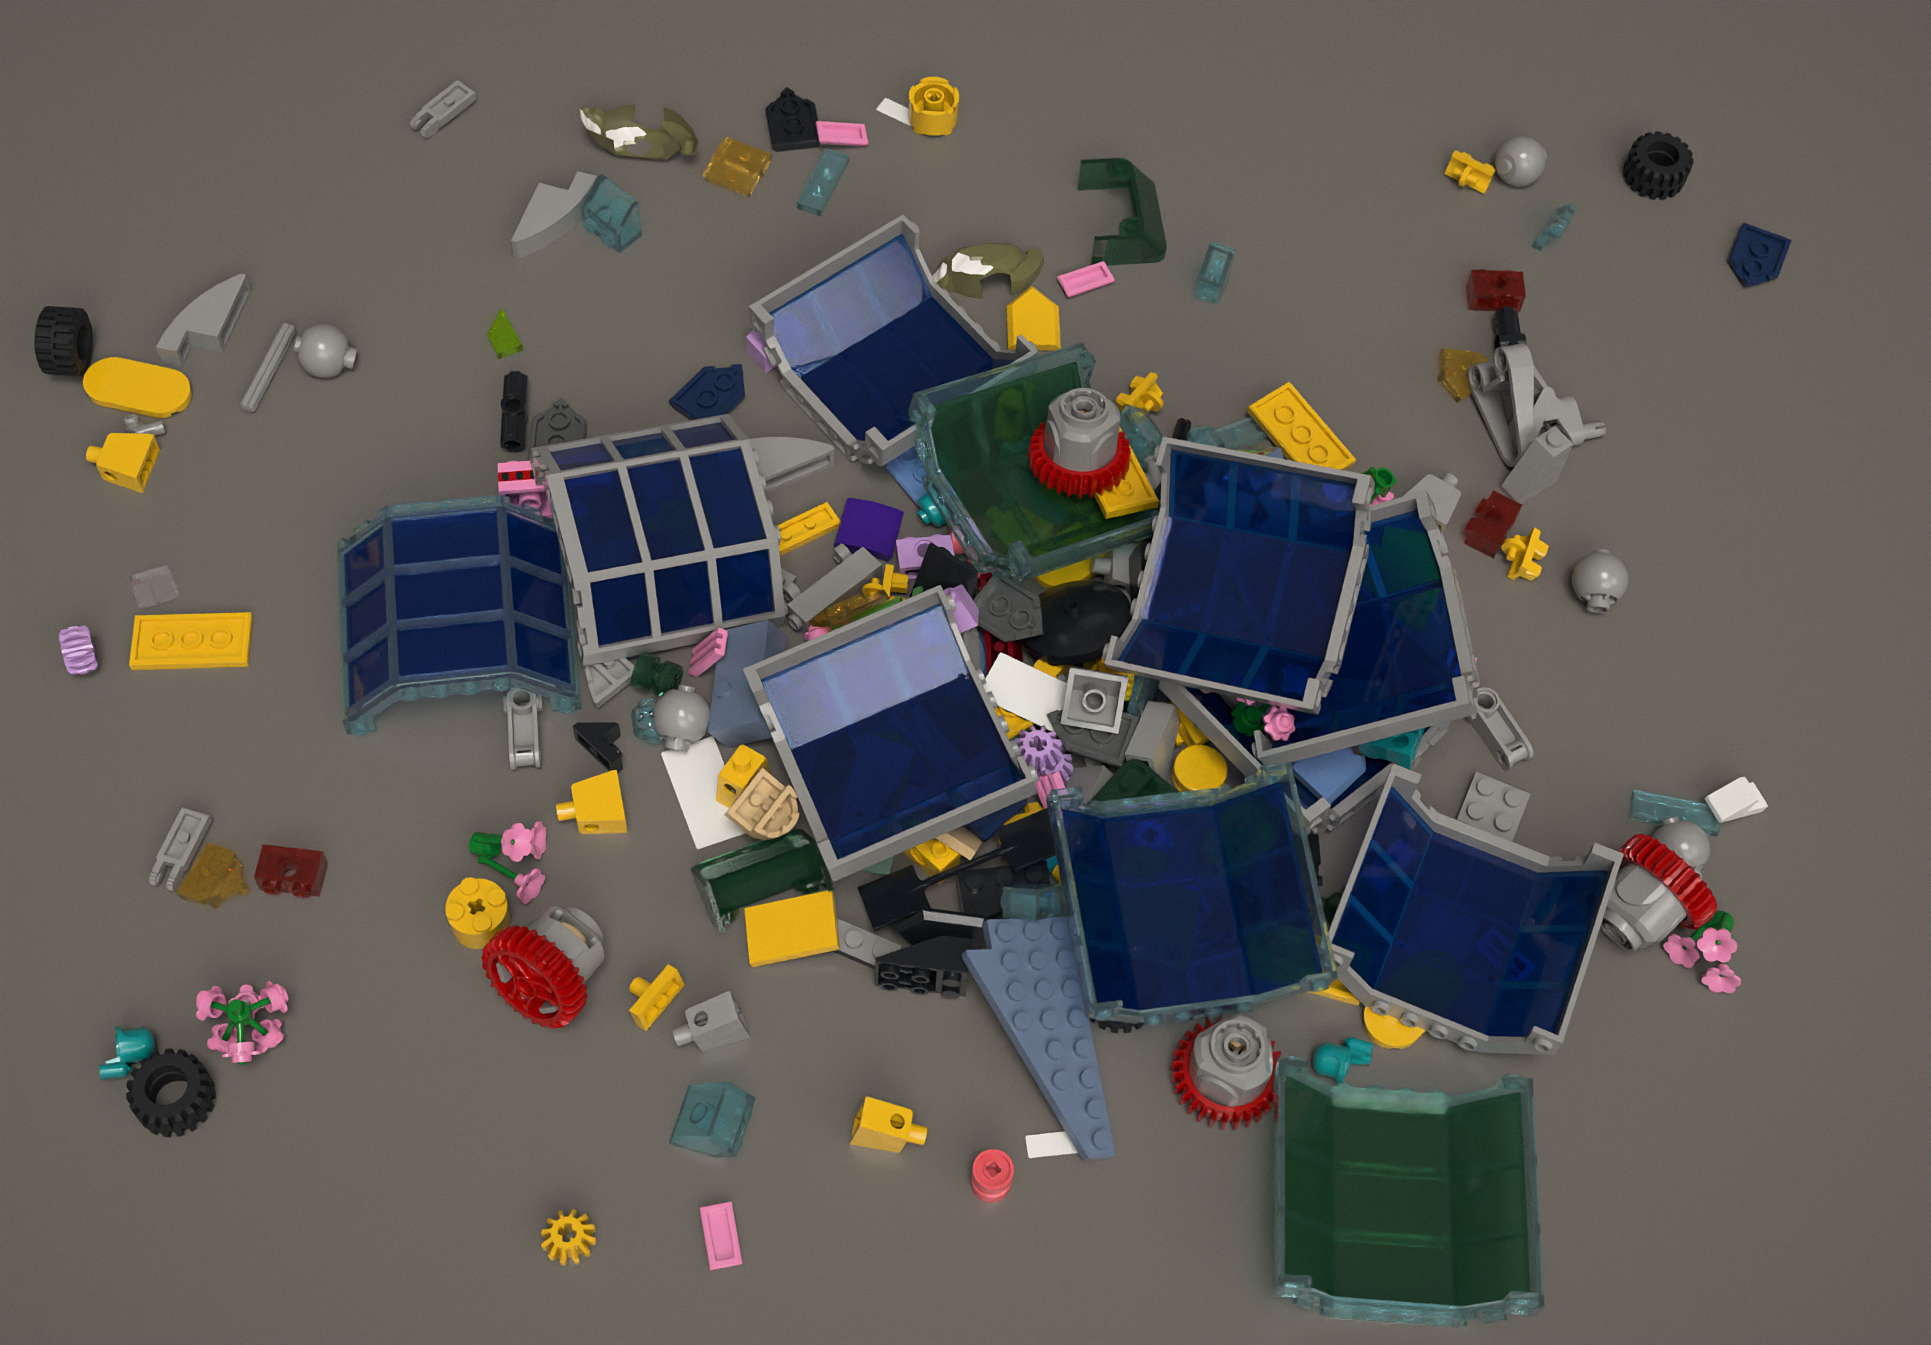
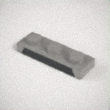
[832,918,902,970]

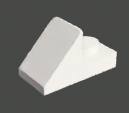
[1705,777,1768,823]

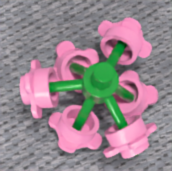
[196,981,288,1065]

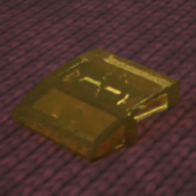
[703,137,773,197]
[809,589,890,627]

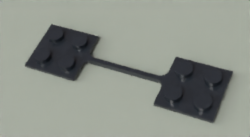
[857,807,1070,931]

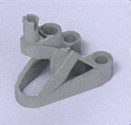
[1468,343,1606,467]

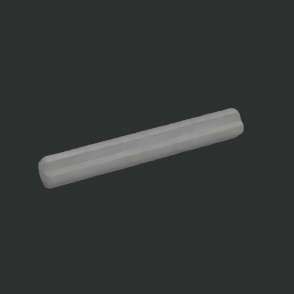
[240,323,296,413]

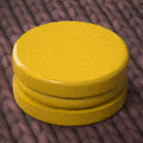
[1172,745,1228,802]

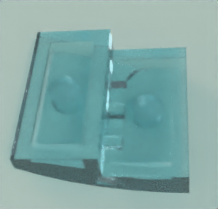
[1127,657,1159,725]

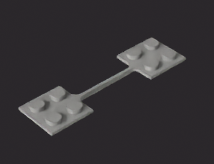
[1407,772,1531,967]

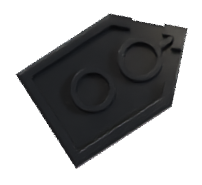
[765,87,821,152]
[891,907,984,950]

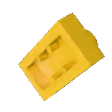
[629,964,685,1031]

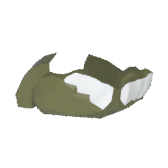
[580,104,698,160]
[932,243,1044,299]

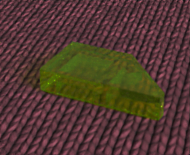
[487,309,523,360]

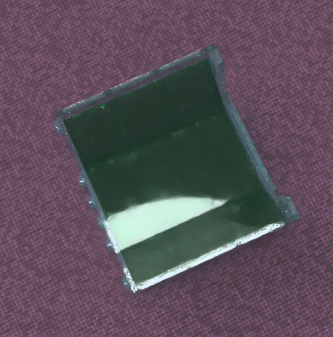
[908,342,1197,583]
[1273,1056,1545,1328]

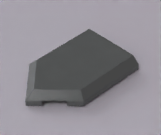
[527,398,587,461]
[973,570,1044,642]
[1047,710,1139,768]

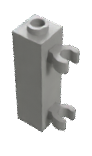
[783,543,882,634]

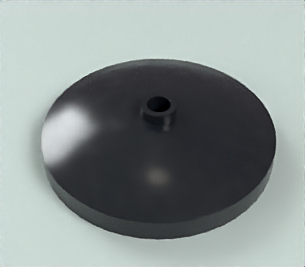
[1022,580,1133,665]

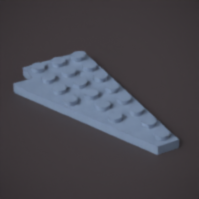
[961,917,1116,1161]

